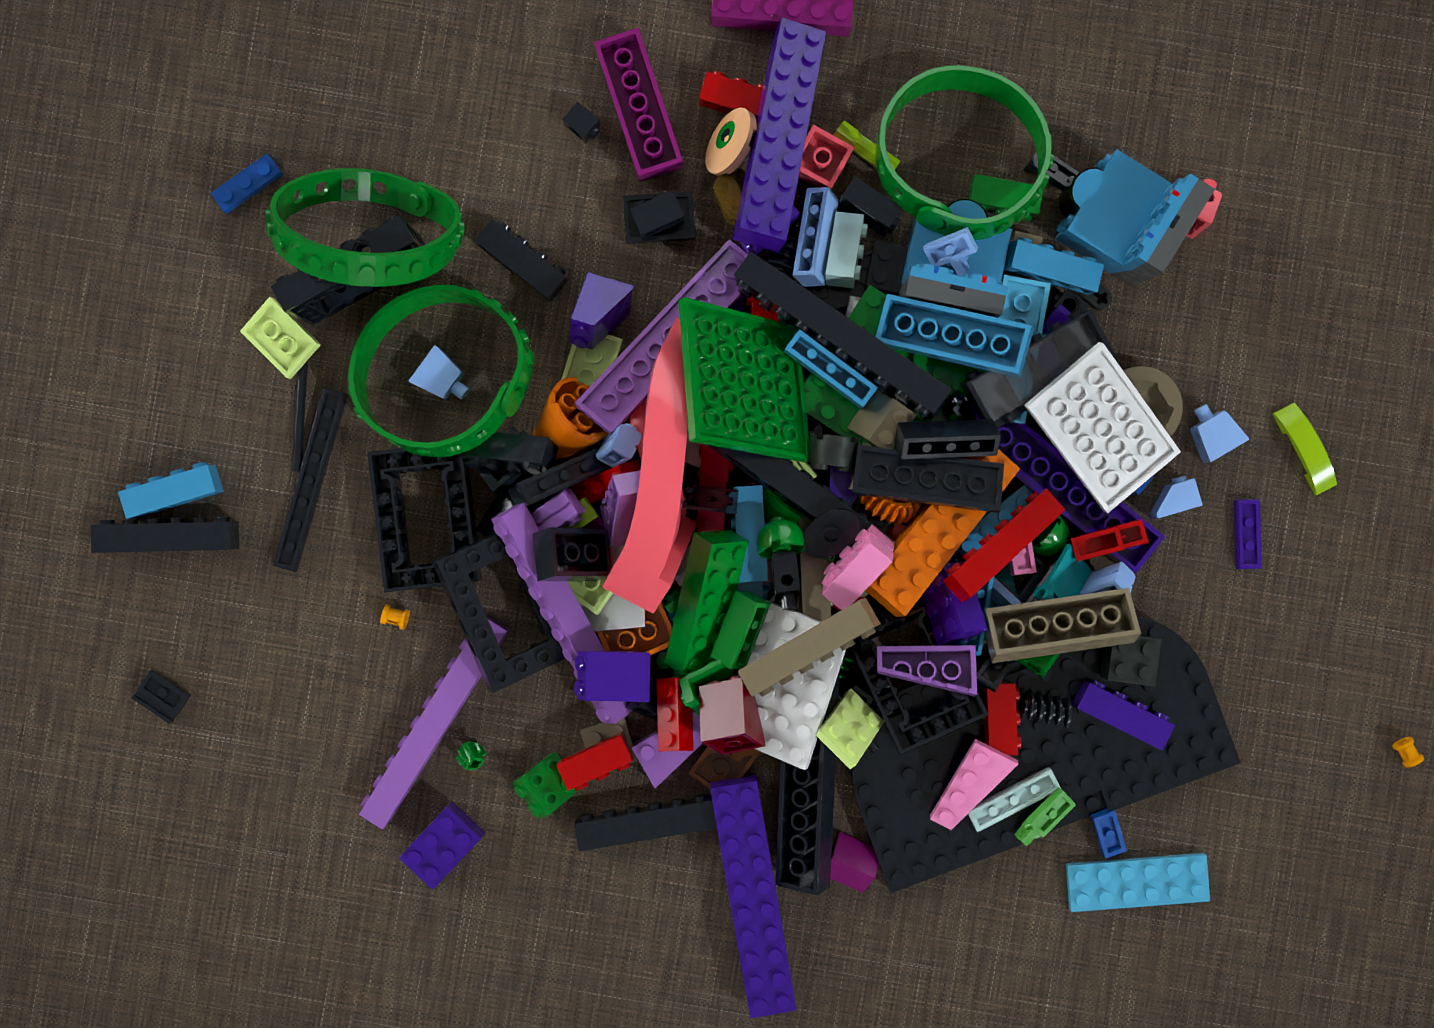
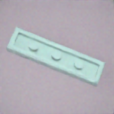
[968,767,1061,832]

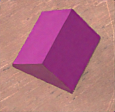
[830,831,879,893]

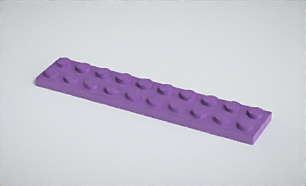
[575,240,748,435]

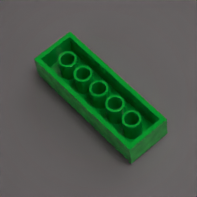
[665,529,749,676]

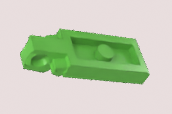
[1015,787,1076,846]

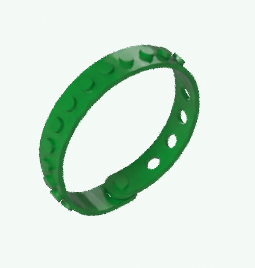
[875,65,1054,240]
[265,168,464,287]
[348,285,534,457]

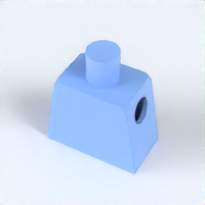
[409,345,469,400]
[1190,404,1249,463]

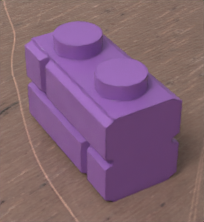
[531,488,585,531]

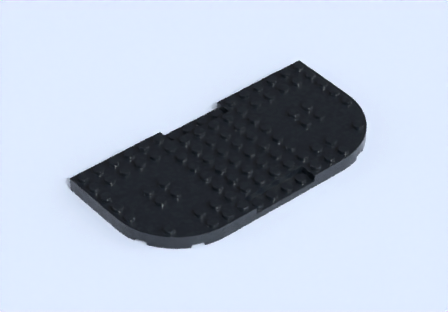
[851,616,1241,893]

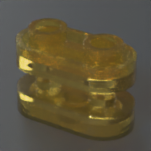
[714,175,742,225]

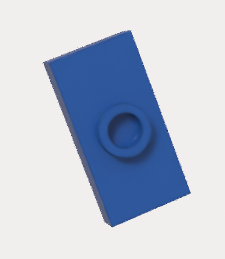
[1090,809,1127,859]

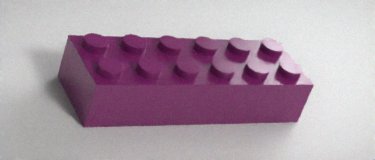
[711,0,854,37]
[594,28,683,183]

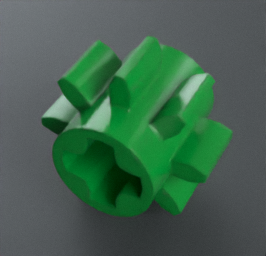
[456,741,487,770]

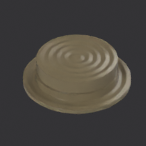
[1123,366,1183,436]

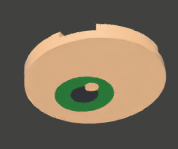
[705,108,757,177]

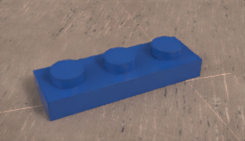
[211,153,283,214]

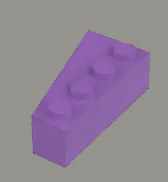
[598,470,641,548]
[877,645,977,697]
[632,709,702,788]

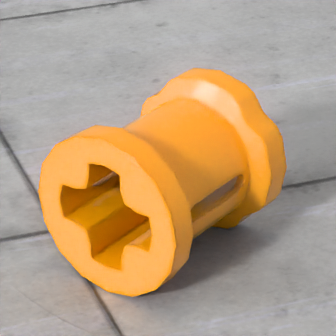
[380,604,410,630]
[1392,737,1424,768]

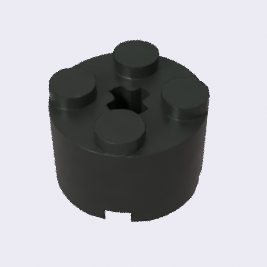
[807,433,858,472]

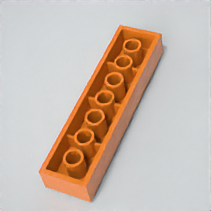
[865,449,1020,617]

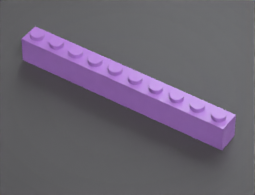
[491,503,632,724]
[359,615,511,830]

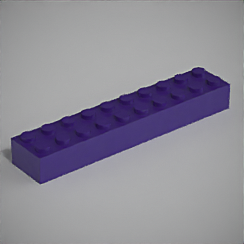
[733,18,826,252]
[967,401,1165,573]
[710,774,797,1018]

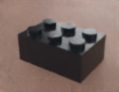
[533,527,612,581]

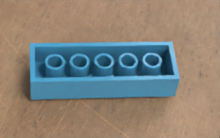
[876,294,1034,378]

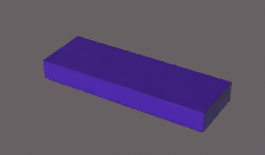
[1234,499,1262,569]

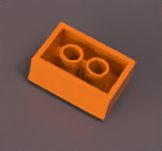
[597,601,673,655]

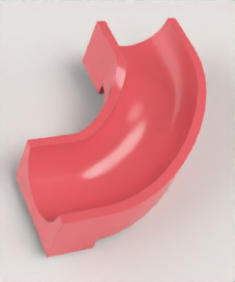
[602,318,696,614]

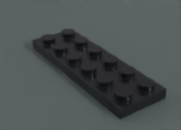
[852,445,1004,513]

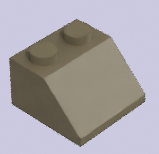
[847,390,916,449]

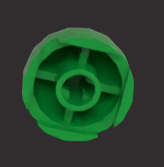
[1032,515,1070,557]
[757,517,805,559]

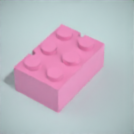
[822,525,894,610]

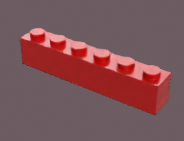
[943,488,1065,603]

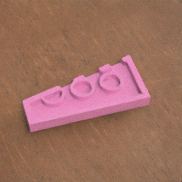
[930,739,1019,830]

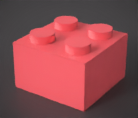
[798,125,854,191]

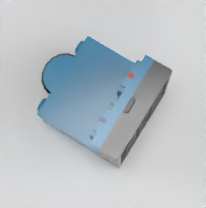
[1055,149,1215,288]
[896,199,1012,318]

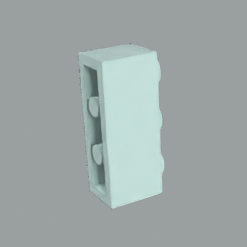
[825,212,868,288]

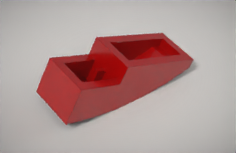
[1071,518,1149,562]

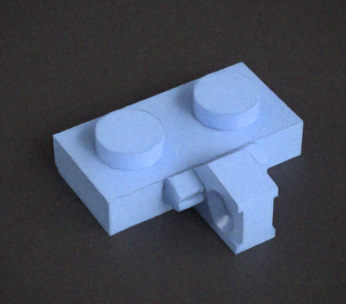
[923,227,978,276]

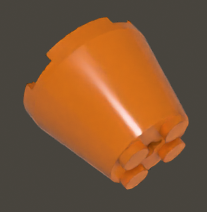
[533,377,608,460]

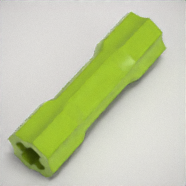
[833,120,900,170]

